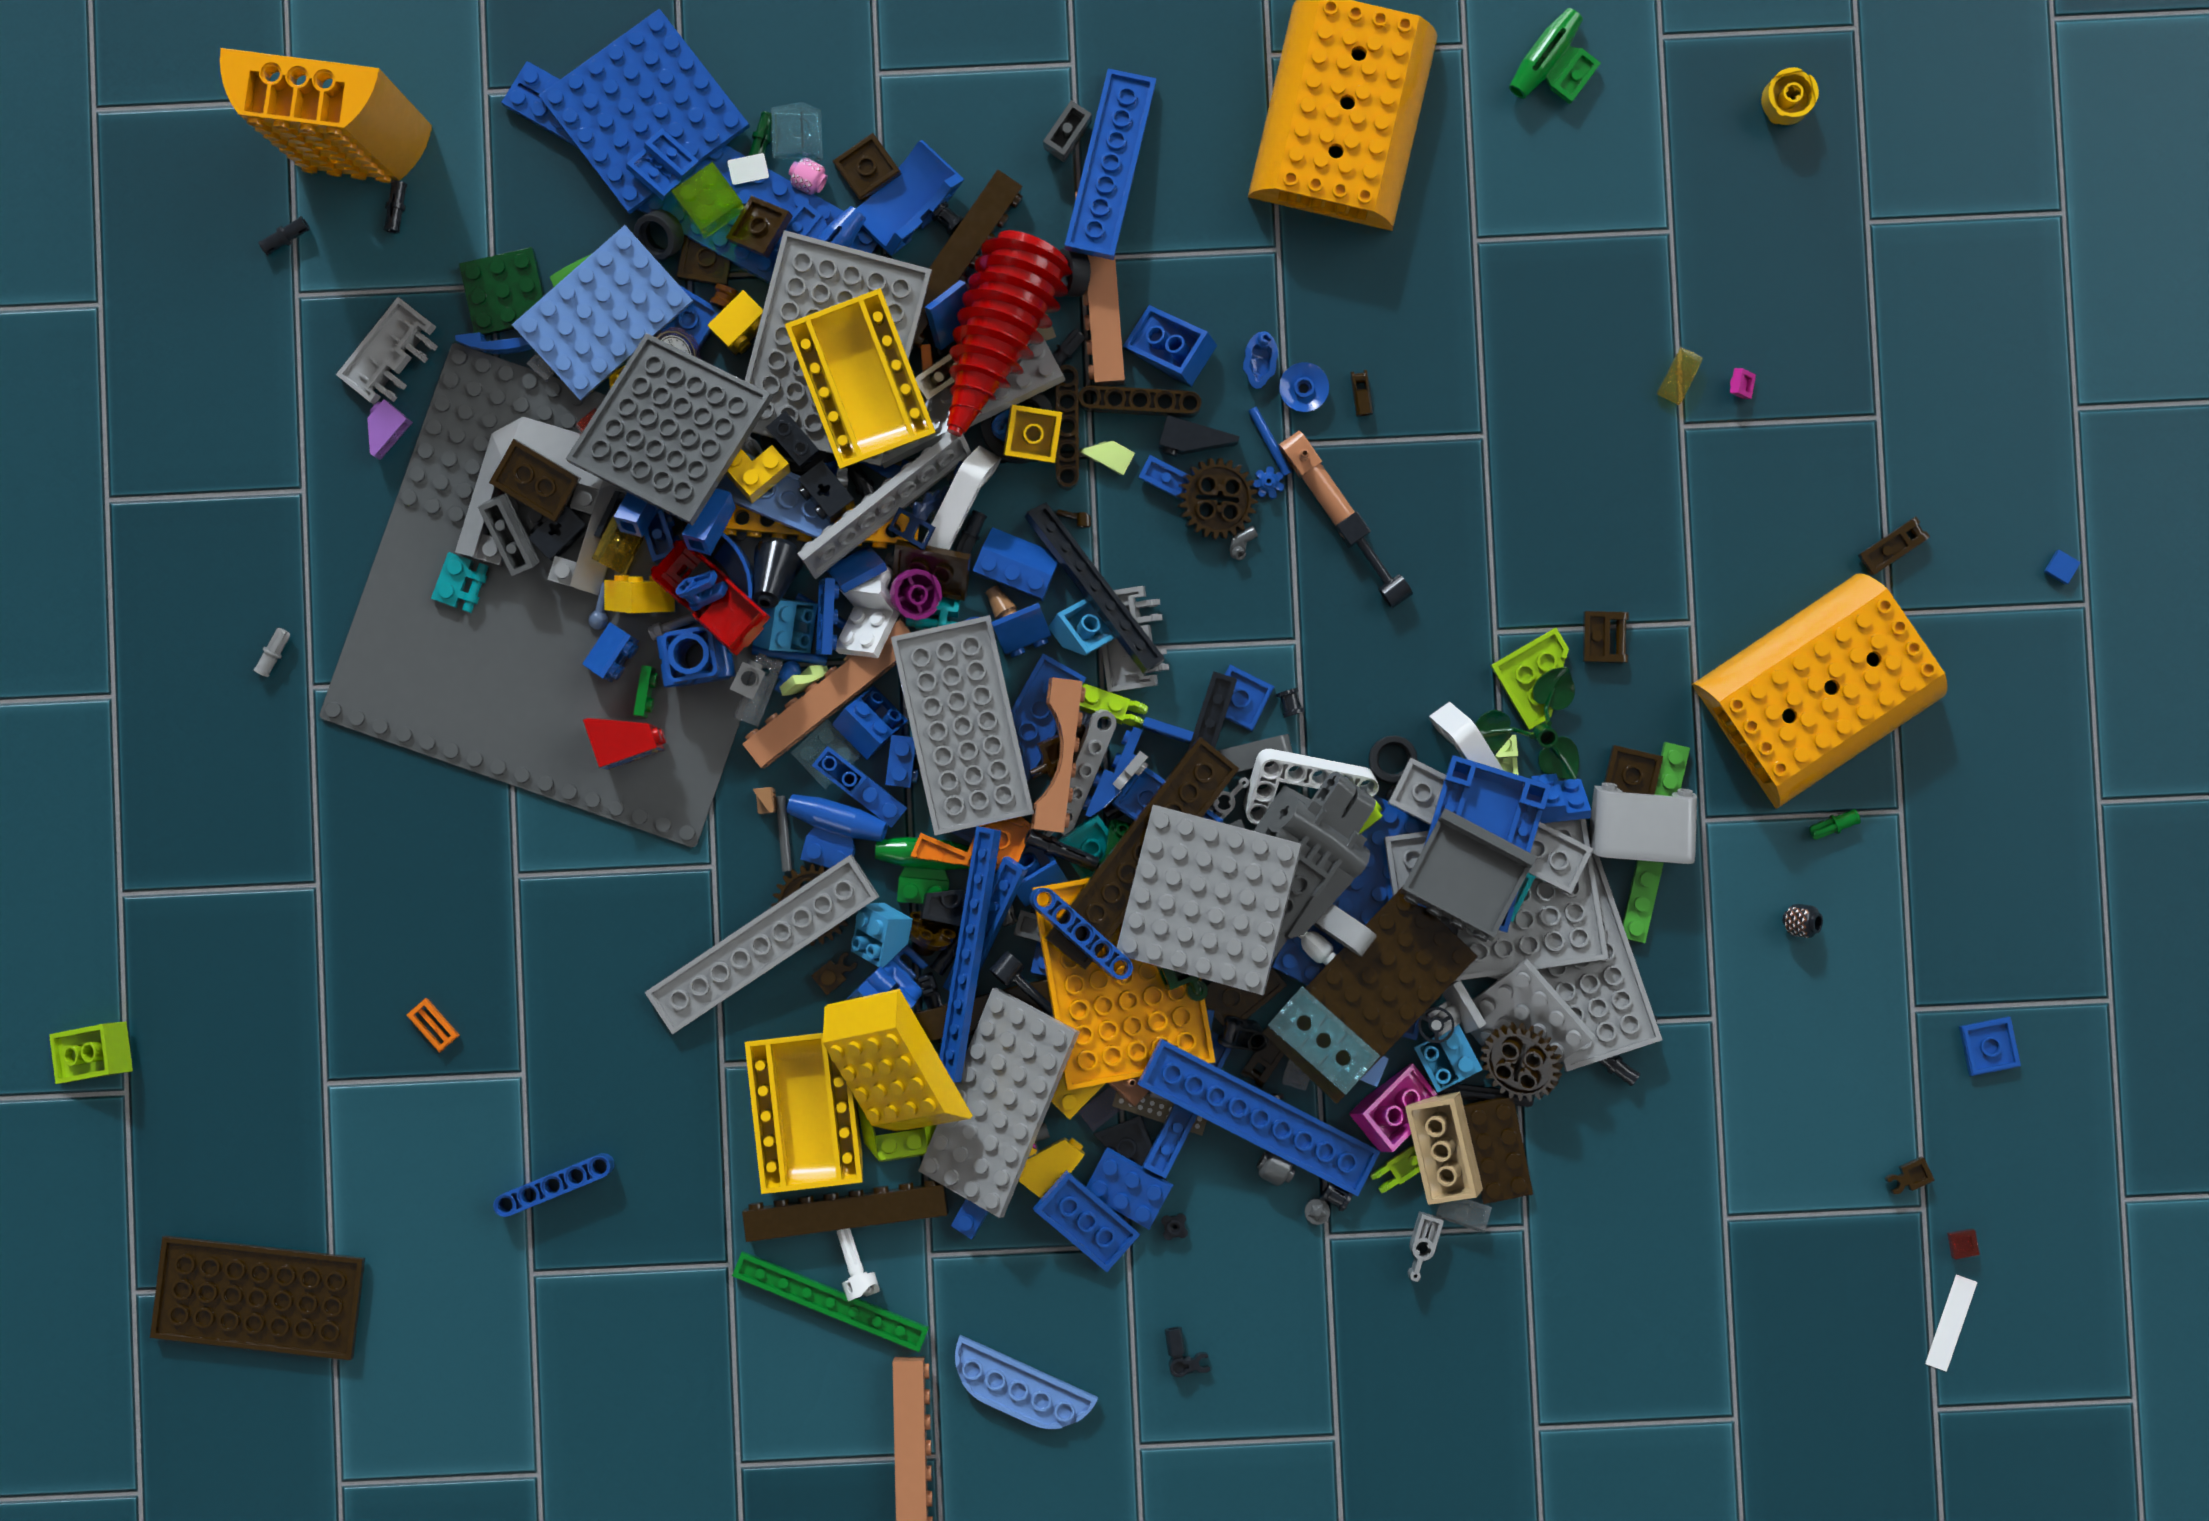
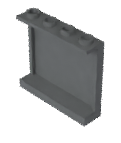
[1400,808,1537,942]

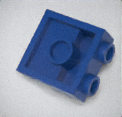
[1531,774,1591,823]

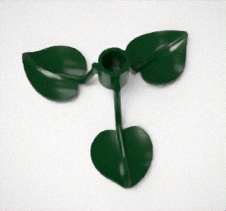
[1475,667,1579,779]

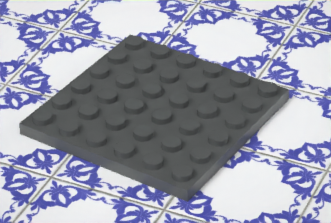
[566,333,773,526]

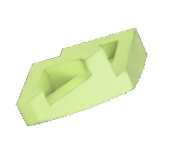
[1079,441,1135,475]
[780,665,828,696]
[1495,735,1519,775]

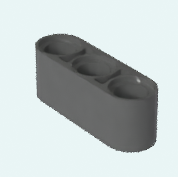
[1219,734,1293,773]

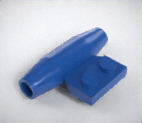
[777,200,866,247]
[787,794,888,868]

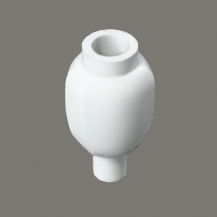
[1298,931,1336,966]

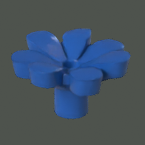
[1252,466,1285,499]

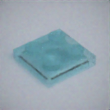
[791,719,862,789]

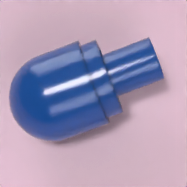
[774,661,801,694]

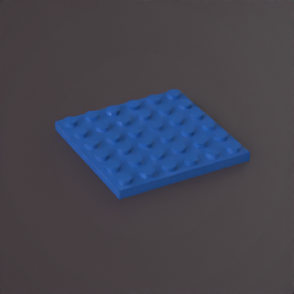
[538,9,750,214]

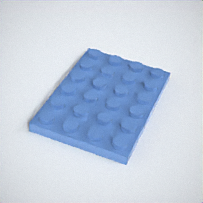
[512,225,693,401]

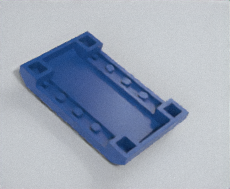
[1418,755,1552,933]

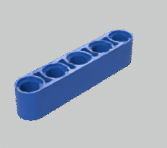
[1029,888,1133,980]
[493,1153,615,1217]

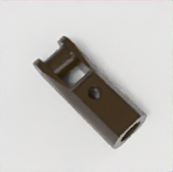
[1350,370,1373,417]

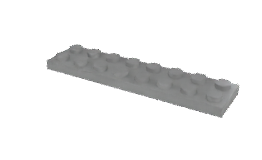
[882,339,1065,469]
[797,432,971,579]
[1387,758,1593,895]

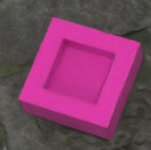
[1730,368,1756,399]

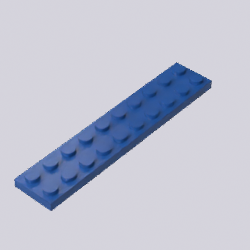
[1137,1038,1381,1196]

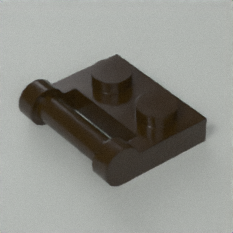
[1583,611,1629,663]

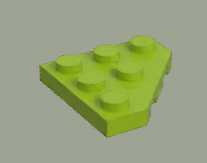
[1490,627,1569,730]

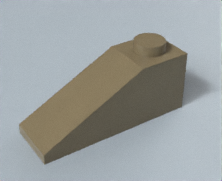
[915,354,957,402]

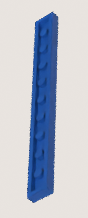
[939,826,1001,1082]

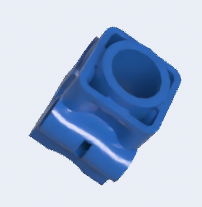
[656,626,736,687]
[846,960,923,1008]

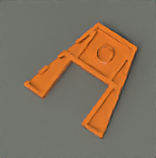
[910,817,1031,871]

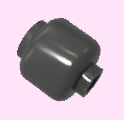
[1256,1150,1296,1186]

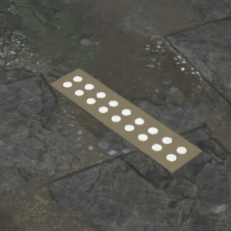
[1112,1092,1207,1136]

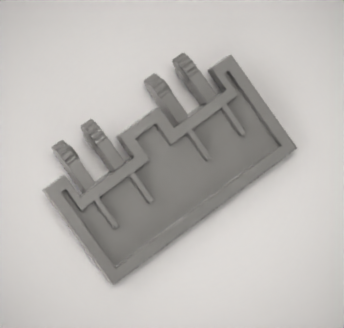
[336,297,438,405]
[1102,586,1169,692]

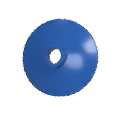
[1279,362,1329,412]

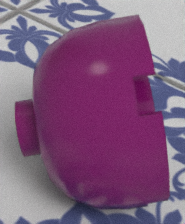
[890,569,942,620]

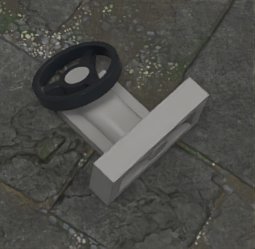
[1418,980,1486,1043]

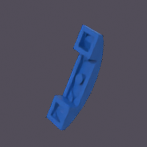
[455,332,533,354]

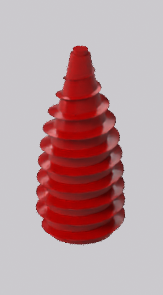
[947,230,1072,437]

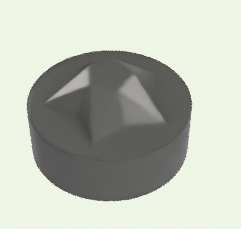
[1304,1198,1330,1225]

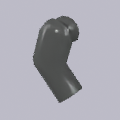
[1229,526,1258,560]

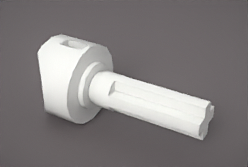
[837,1228,880,1301]

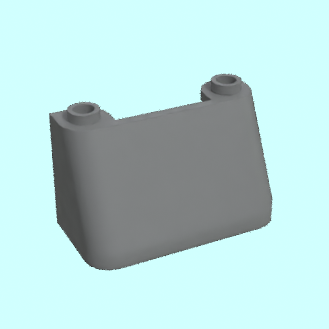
[1588,783,1697,864]

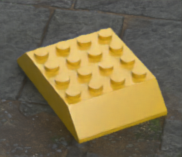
[784,288,936,469]
[823,989,973,1131]
[745,1033,863,1194]

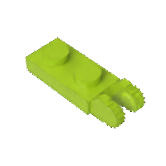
[1079,683,1148,728]
[1370,1144,1420,1193]

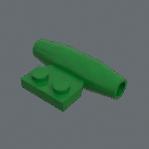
[1509,8,1601,104]
[875,837,970,904]

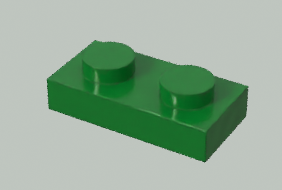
[633,665,658,718]

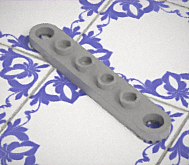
[1043,709,1116,837]

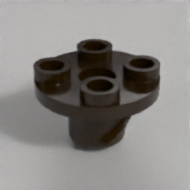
[910,911,956,956]

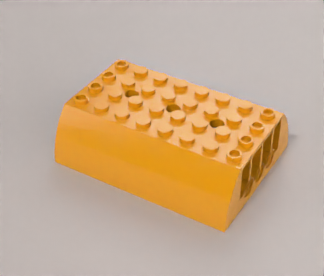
[1248,0,1438,231]
[220,48,432,183]
[1691,573,1947,809]

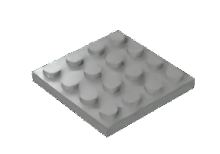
[1470,959,1595,1080]

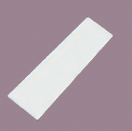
[1925,1275,1977,1372]

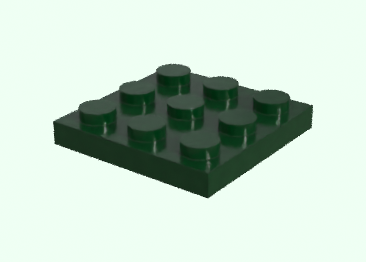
[459,247,544,336]

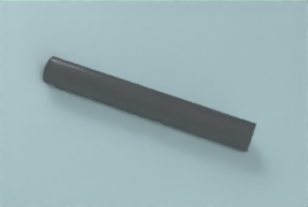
[775,796,792,872]

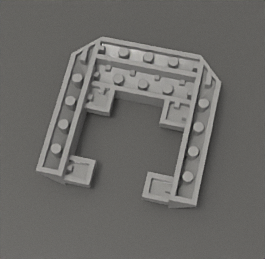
[455,417,627,596]

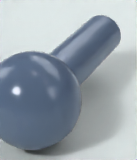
[588,582,608,630]

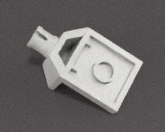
[836,567,900,658]

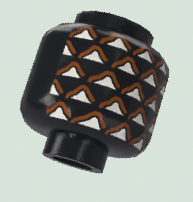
[1782,904,1823,938]

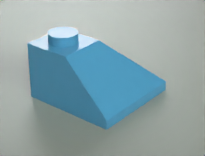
[1048,598,1116,656]

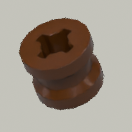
[710,284,740,309]

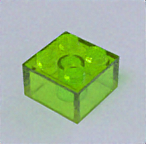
[672,162,744,239]

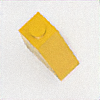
[1019,1137,1085,1198]

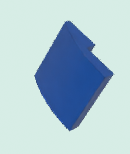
[626,128,699,201]

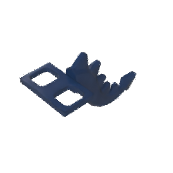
[888,461,963,550]

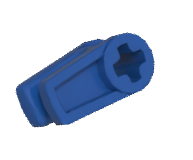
[676,570,728,611]
[892,943,928,980]

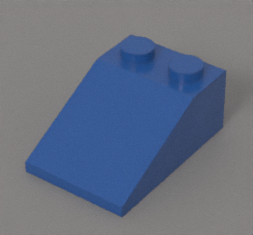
[1123,305,1217,387]
[991,603,1052,658]

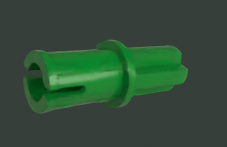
[1809,809,1861,840]

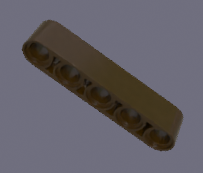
[1056,365,1079,490]
[1079,386,1201,418]

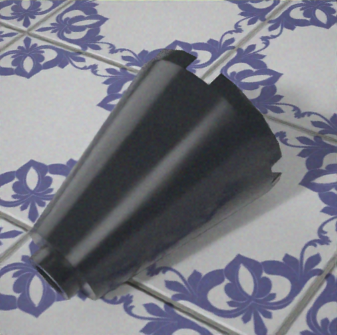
[753,537,804,608]

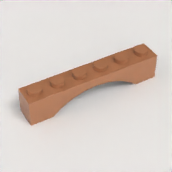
[1030,677,1086,833]

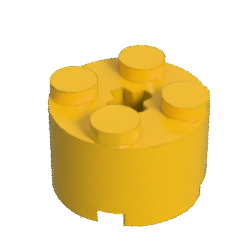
[1761,67,1819,125]

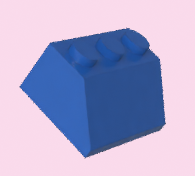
[973,527,1059,601]

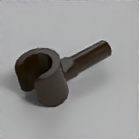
[1056,509,1091,528]

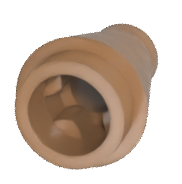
[985,585,1017,620]

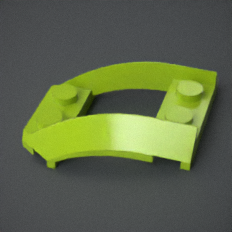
[857,1102,937,1162]

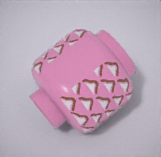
[788,157,828,195]

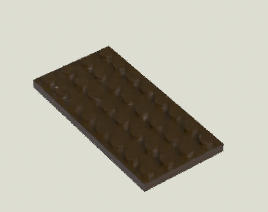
[1262,885,1478,1104]
[150,1235,365,1360]

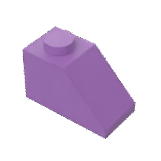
[367,399,413,460]

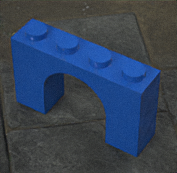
[614,488,736,555]

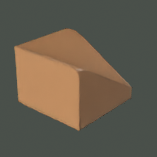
[753,787,777,814]

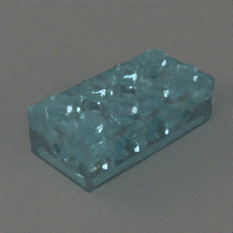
[1268,986,1380,1095]

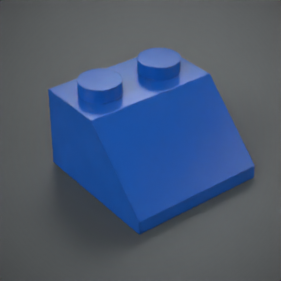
[1017,844,1068,907]

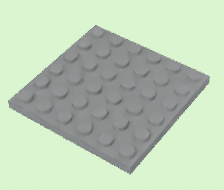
[1117,805,1303,995]

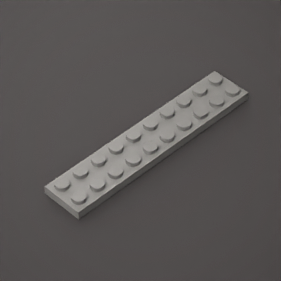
[645,854,880,1034]

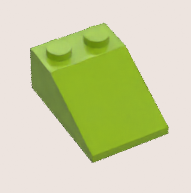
[49,1021,133,1084]

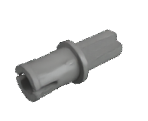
[253,628,290,677]

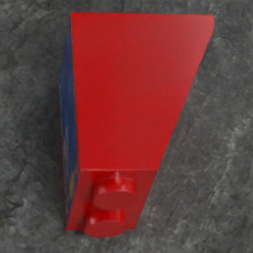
[583,718,666,770]

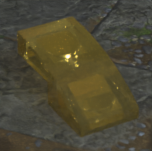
[1657,347,1703,405]

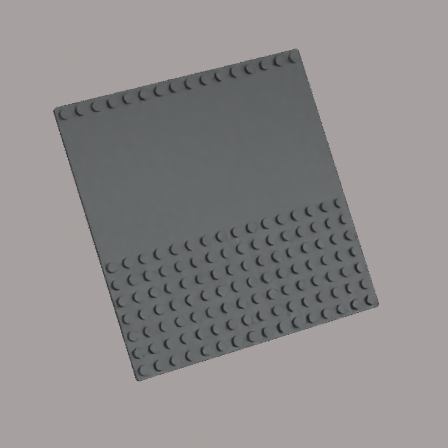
[320,343,804,847]

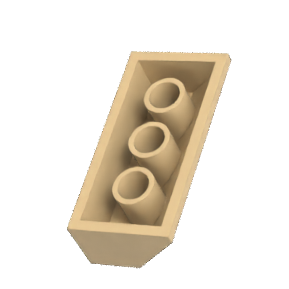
[1405,1092,1483,1205]

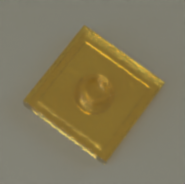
[592,513,645,575]

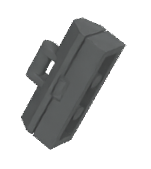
[478,493,540,576]

